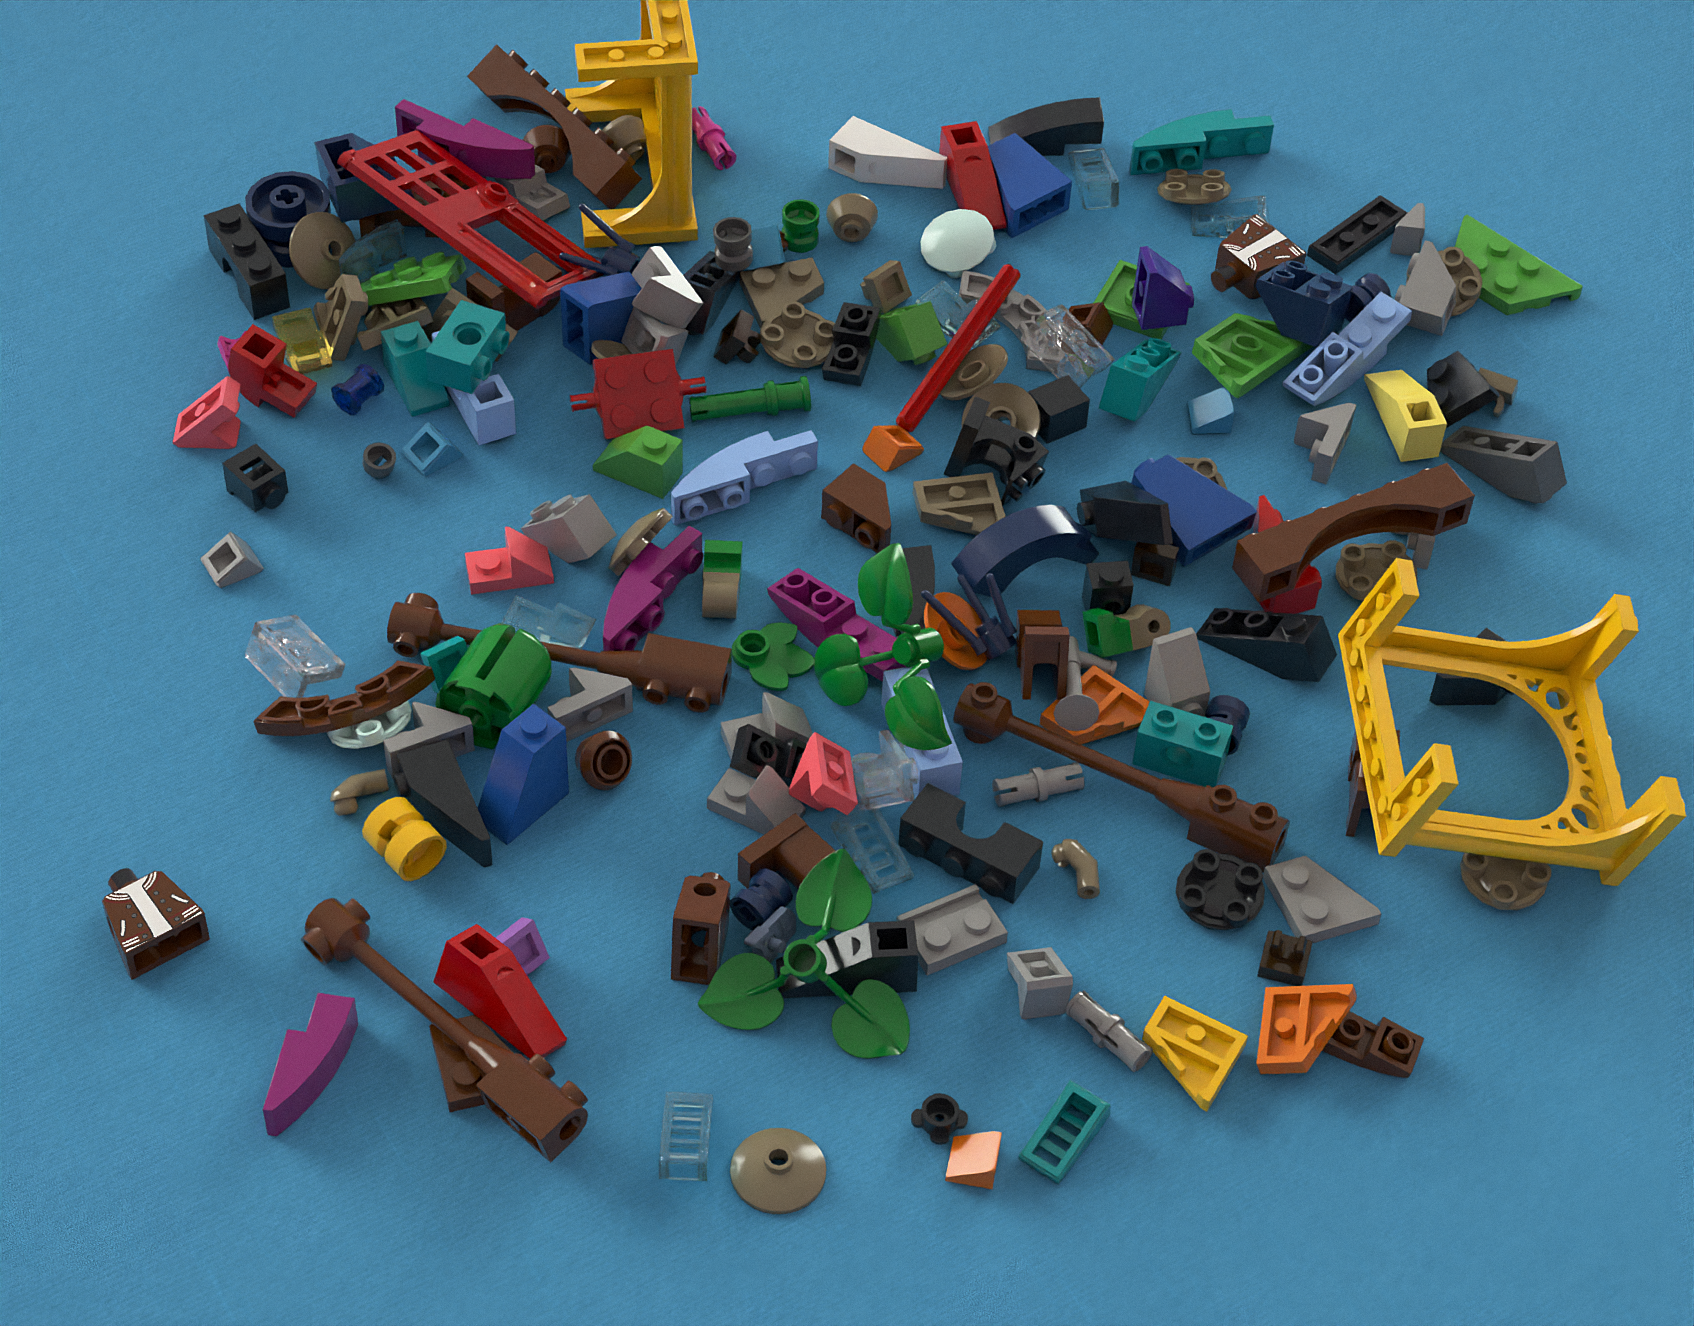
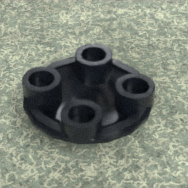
[1176,849,1265,931]

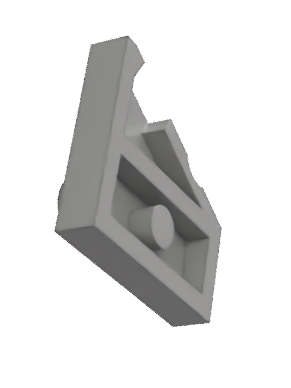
[1263,856,1381,943]

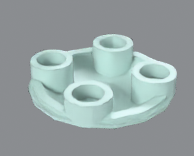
[920,209,996,279]
[327,700,412,749]

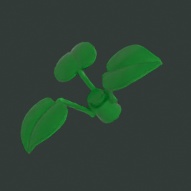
[814,543,952,750]
[698,849,910,1059]

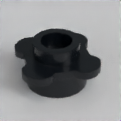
[911,1093,968,1145]

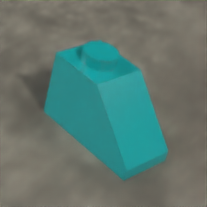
[381,321,449,417]

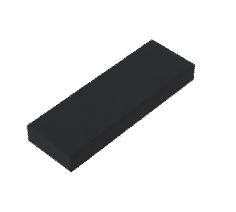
[1307,195,1408,275]

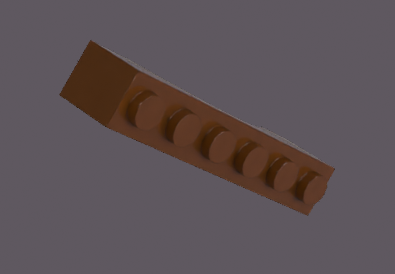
[467,44,642,209]
[1232,463,1475,603]

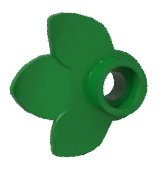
[732,622,814,691]

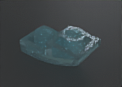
[339,219,407,283]

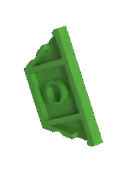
[1455,214,1583,315]
[360,252,467,306]
[1192,313,1313,399]

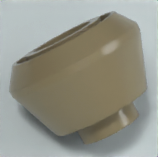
[602,115,647,161]
[826,193,878,242]

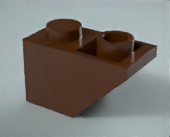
[821,463,892,553]

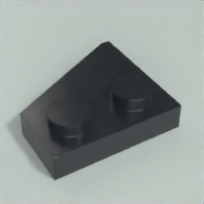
[1427,351,1499,428]

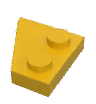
[1142,996,1248,1111]

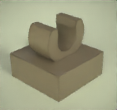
[860,260,912,313]
[1478,367,1518,417]

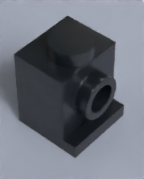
[222,444,289,512]
[1082,561,1134,616]

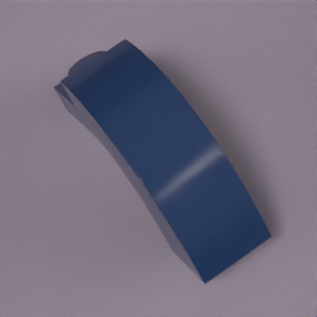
[951,505,1099,597]

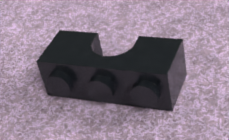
[204,203,290,320]
[898,783,1043,904]

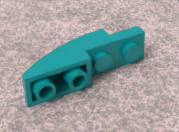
[1129,109,1274,175]

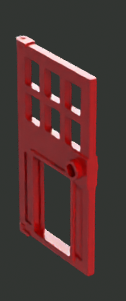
[337,130,604,309]

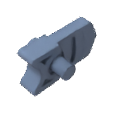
[744,906,796,963]

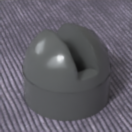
[362,443,396,479]

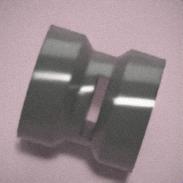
[713,217,753,272]

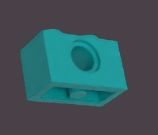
[426,300,510,394]
[1132,700,1233,787]

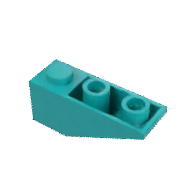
[1098,338,1181,422]

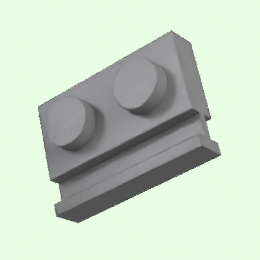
[896,884,1008,975]

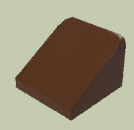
[1059,302,1113,347]

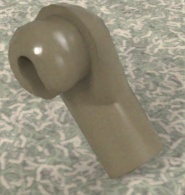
[330,769,389,816]
[1051,839,1100,899]

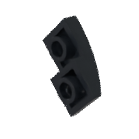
[822,302,881,386]
[730,724,807,787]

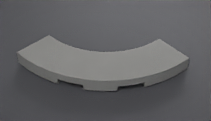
[958,271,1066,373]

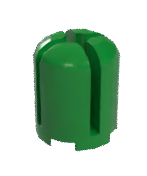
[435,623,552,749]

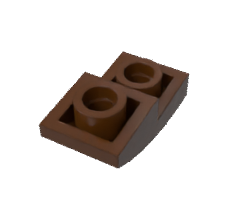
[1322,1011,1424,1078]

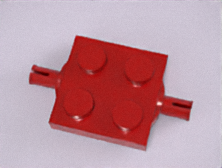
[569,349,706,439]

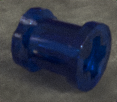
[331,364,385,415]

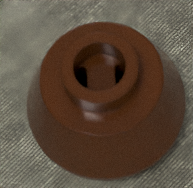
[523,125,572,173]
[575,731,632,790]

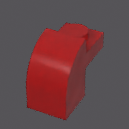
[228,324,317,418]

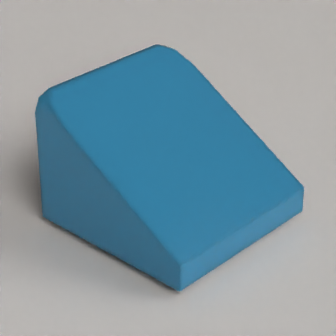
[745,225,786,271]
[1187,387,1234,434]
[401,422,464,476]

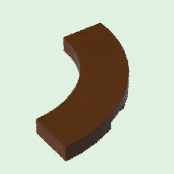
[253,660,435,736]

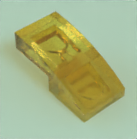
[272,307,333,374]

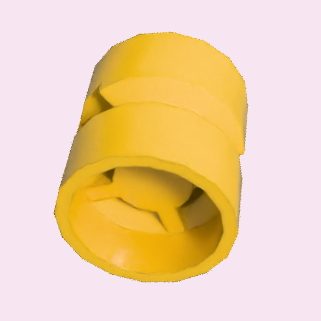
[362,797,447,881]

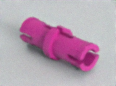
[692,106,736,170]

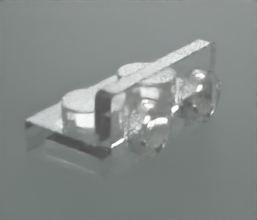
[1021,304,1115,388]
[245,614,346,698]
[851,729,919,811]

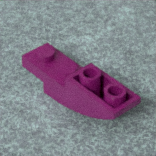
[395,99,535,179]
[603,526,704,651]
[767,568,906,682]

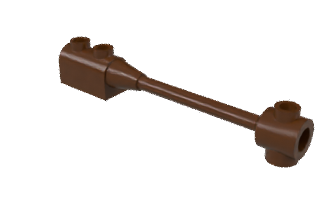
[387,593,732,713]
[953,682,1290,873]
[301,898,588,1163]

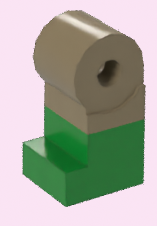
[702,540,743,619]
[1082,604,1171,657]

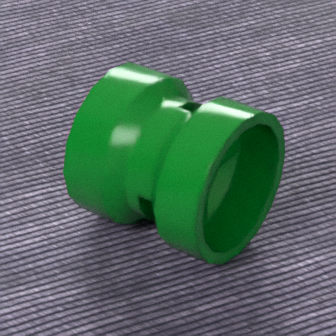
[781,199,820,253]

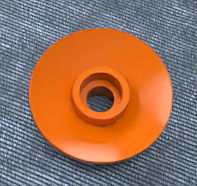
[924,592,987,670]

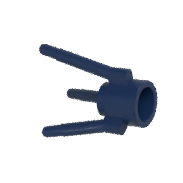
[559,203,640,276]
[921,573,1017,660]

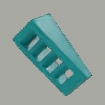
[1018,1080,1110,1185]

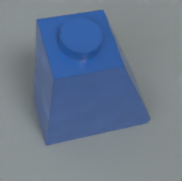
[988,133,1072,238]
[560,272,642,365]
[1131,454,1257,567]
[478,704,569,845]

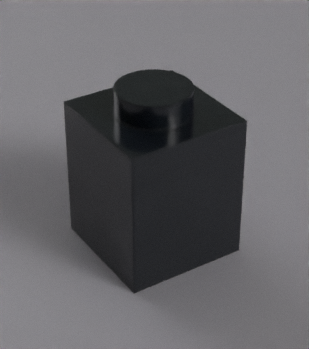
[1028,375,1090,444]

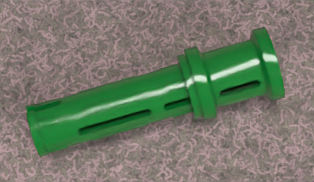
[689,376,811,422]

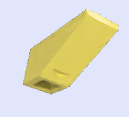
[1364,370,1447,462]

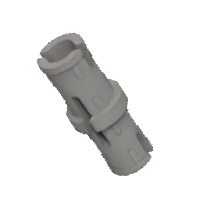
[992,762,1084,807]
[1065,990,1153,1072]

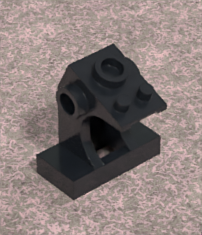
[943,396,1049,506]

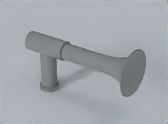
[1054,636,1117,731]

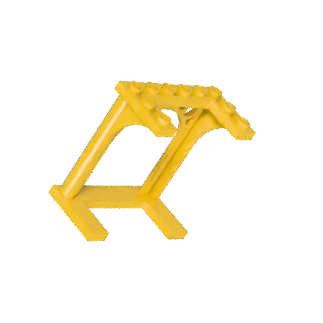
[565,0,698,248]
[1338,558,1686,886]

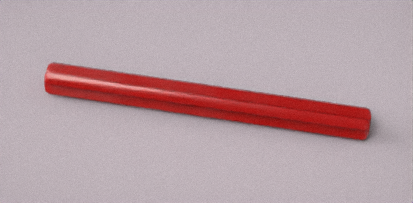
[896,264,1021,433]

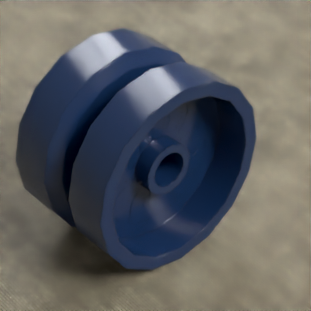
[245,171,331,268]

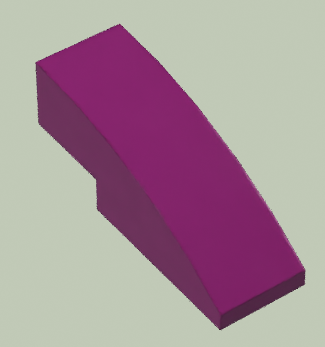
[263,993,358,1136]

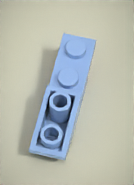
[1283,292,1412,406]
[671,430,818,525]

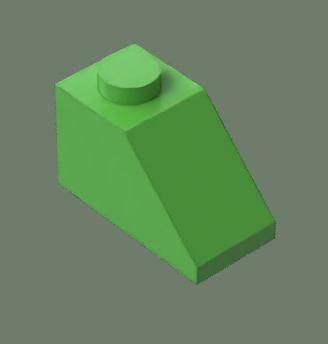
[876,301,947,365]
[592,426,683,499]

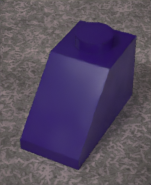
[1132,246,1194,330]

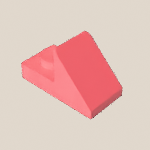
[173,376,241,449]
[465,526,554,595]
[789,732,858,815]

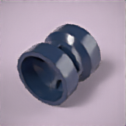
[1345,273,1391,322]
[1205,695,1250,755]
[730,868,793,930]

